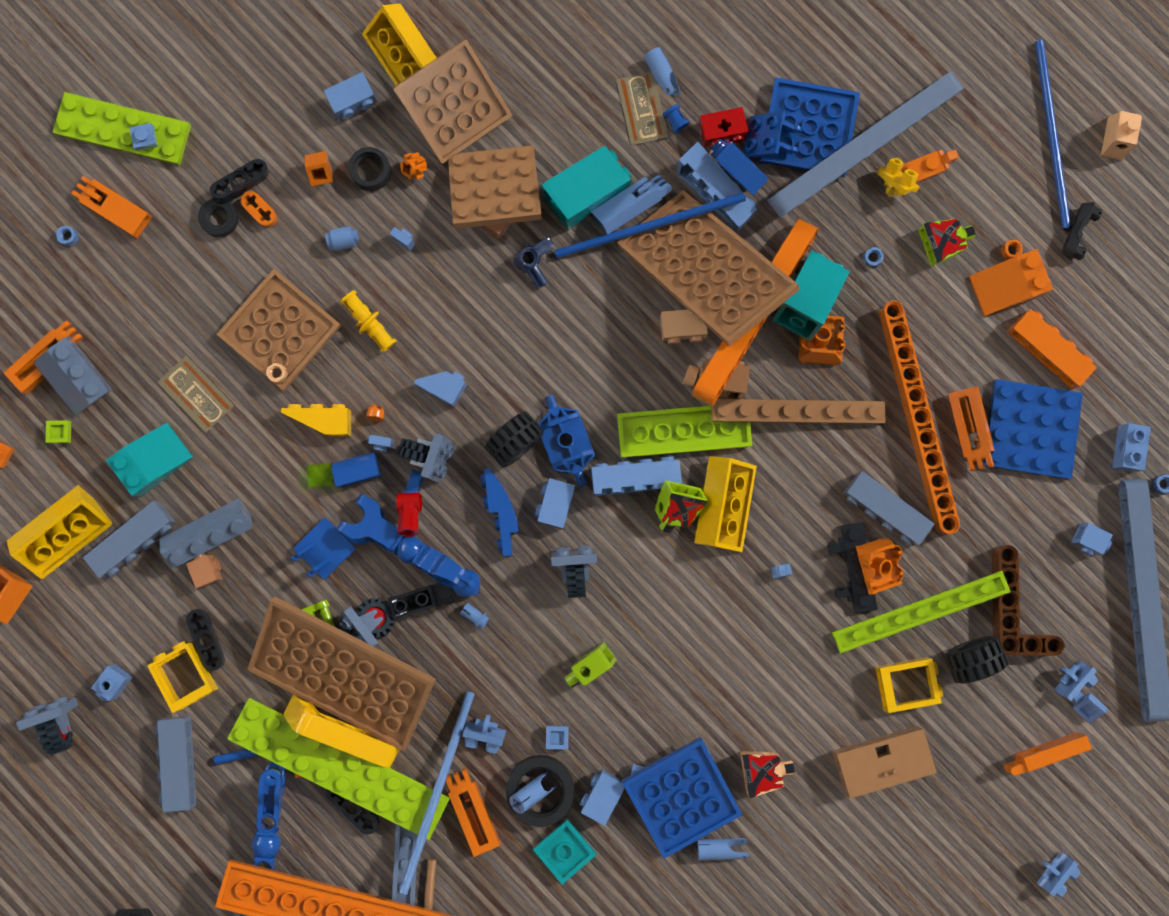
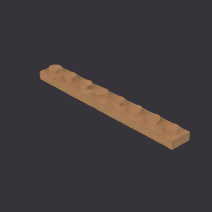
[711,399,885,424]

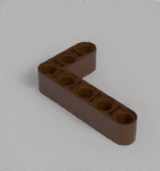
[992,545,1065,656]

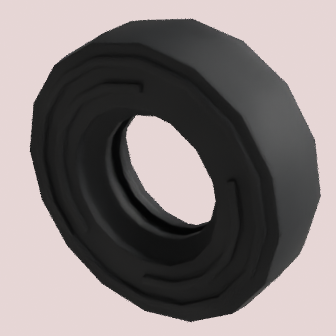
[198,198,238,237]

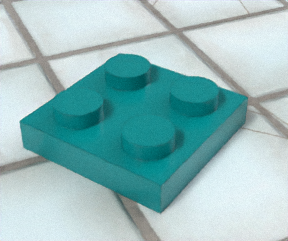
[533,818,597,885]

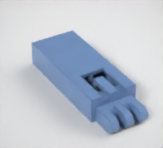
[591,175,672,235]

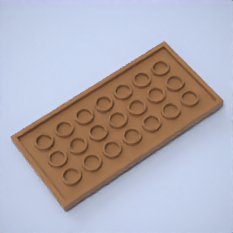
[617,190,799,347]
[247,596,436,752]

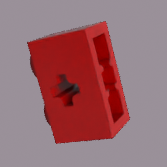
[698,107,748,148]

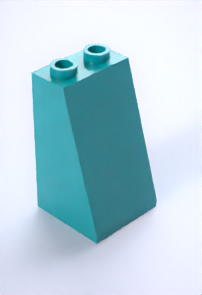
[541,146,632,231]
[772,250,850,342]

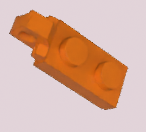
[900,149,959,183]

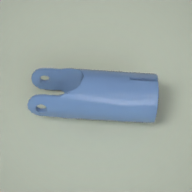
[644,47,680,96]
[510,772,557,814]
[697,838,749,861]

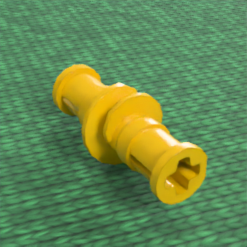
[340,290,397,353]

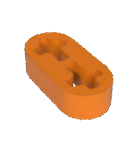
[241,191,278,228]

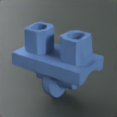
[1054,660,1098,704]
[462,714,506,754]
[1037,852,1080,897]

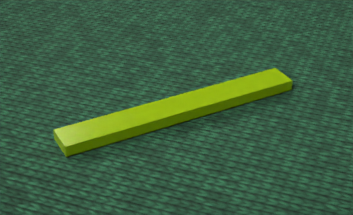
[832,571,1011,654]

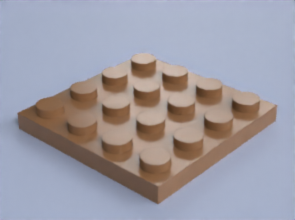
[392,39,513,164]
[448,145,542,229]
[216,269,342,391]

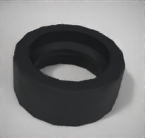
[348,147,391,191]

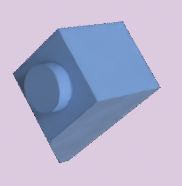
[414,371,467,407]

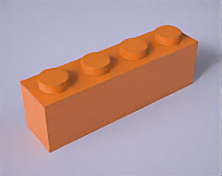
[1007,309,1097,390]

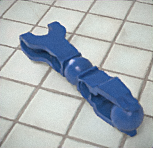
[336,494,480,597]
[240,762,287,916]

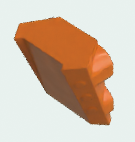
[798,315,845,366]
[855,538,903,595]

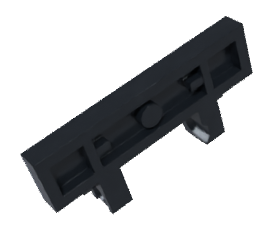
[827,522,878,613]

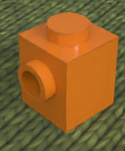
[305,151,333,187]

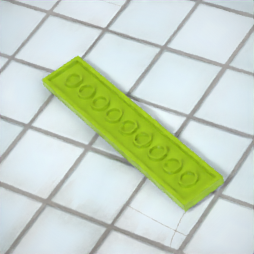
[227,698,450,840]

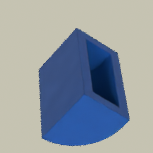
[332,451,382,488]

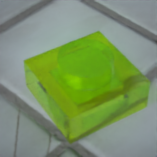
[307,464,332,487]

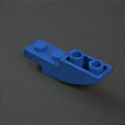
[481,469,519,557]

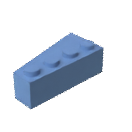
[676,142,758,233]
[591,457,682,497]

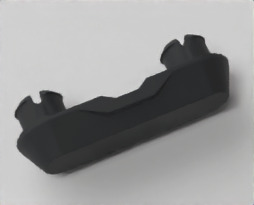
[1062,202,1102,261]

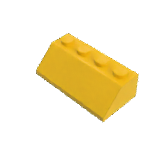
[362,4,436,86]
[694,456,757,552]
[7,485,113,579]

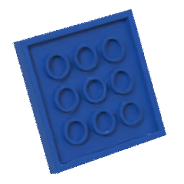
[760,77,860,178]
[984,379,1083,480]
[621,737,743,859]

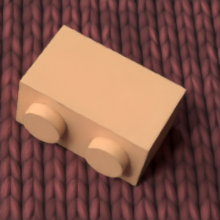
[660,310,708,344]

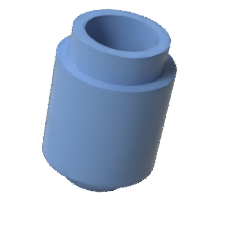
[325,226,359,251]

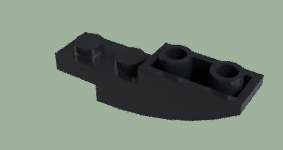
[387,583,481,620]

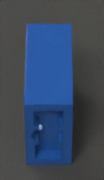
[710,138,768,195]

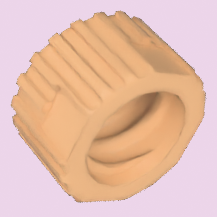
[266,363,288,384]
[683,365,699,386]

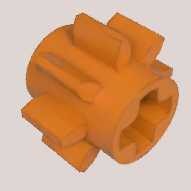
[400,152,427,180]

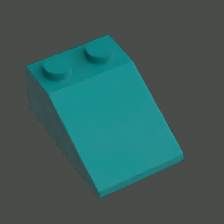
[106,423,194,497]

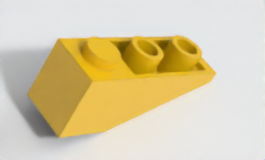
[281,404,351,437]

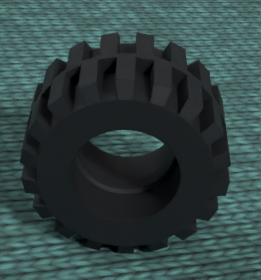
[485,411,544,468]
[944,636,1009,684]

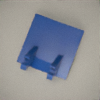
[743,111,802,158]
[291,517,356,580]

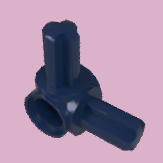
[513,238,554,289]

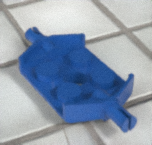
[538,394,595,487]

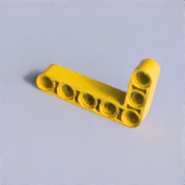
[283,694,400,768]

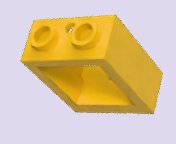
[147,641,218,713]
[875,657,943,713]

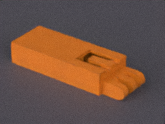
[71,176,152,239]
[4,321,83,395]
[948,387,995,472]
[1004,732,1092,776]
[446,768,501,857]

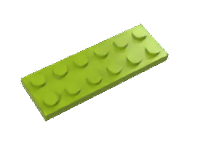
[53,92,191,166]
[617,406,753,458]

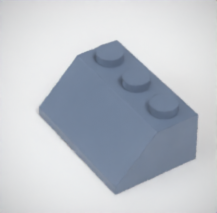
[33,337,113,416]

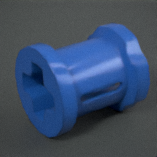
[662,104,690,134]

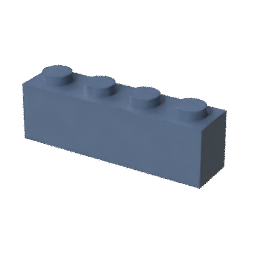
[843,471,935,546]
[160,498,253,569]
[83,501,176,579]
[155,716,196,812]

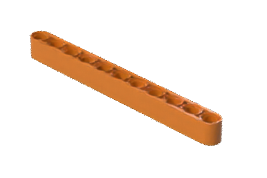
[691,219,819,406]
[879,301,960,534]

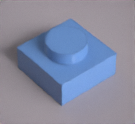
[130,123,158,151]
[390,227,415,251]
[368,435,395,452]
[1072,693,1107,723]
[546,725,569,749]

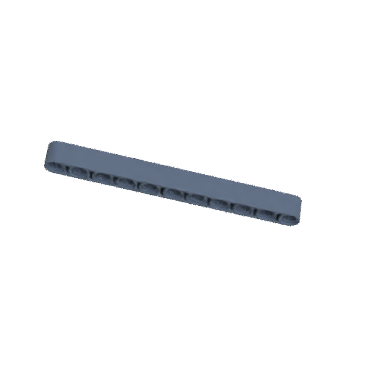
[768,71,964,218]
[1119,478,1169,722]

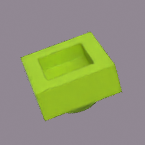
[45,420,71,444]

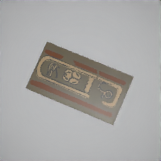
[616,72,669,146]
[157,356,234,433]

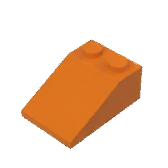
[969,249,1053,317]
[0,564,33,624]

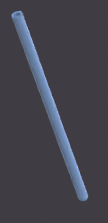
[399,691,475,895]

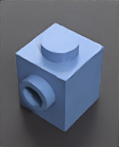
[1071,523,1113,557]
[91,664,133,701]

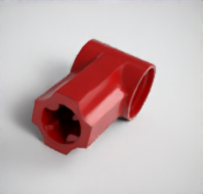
[396,492,422,537]

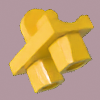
[876,158,920,197]

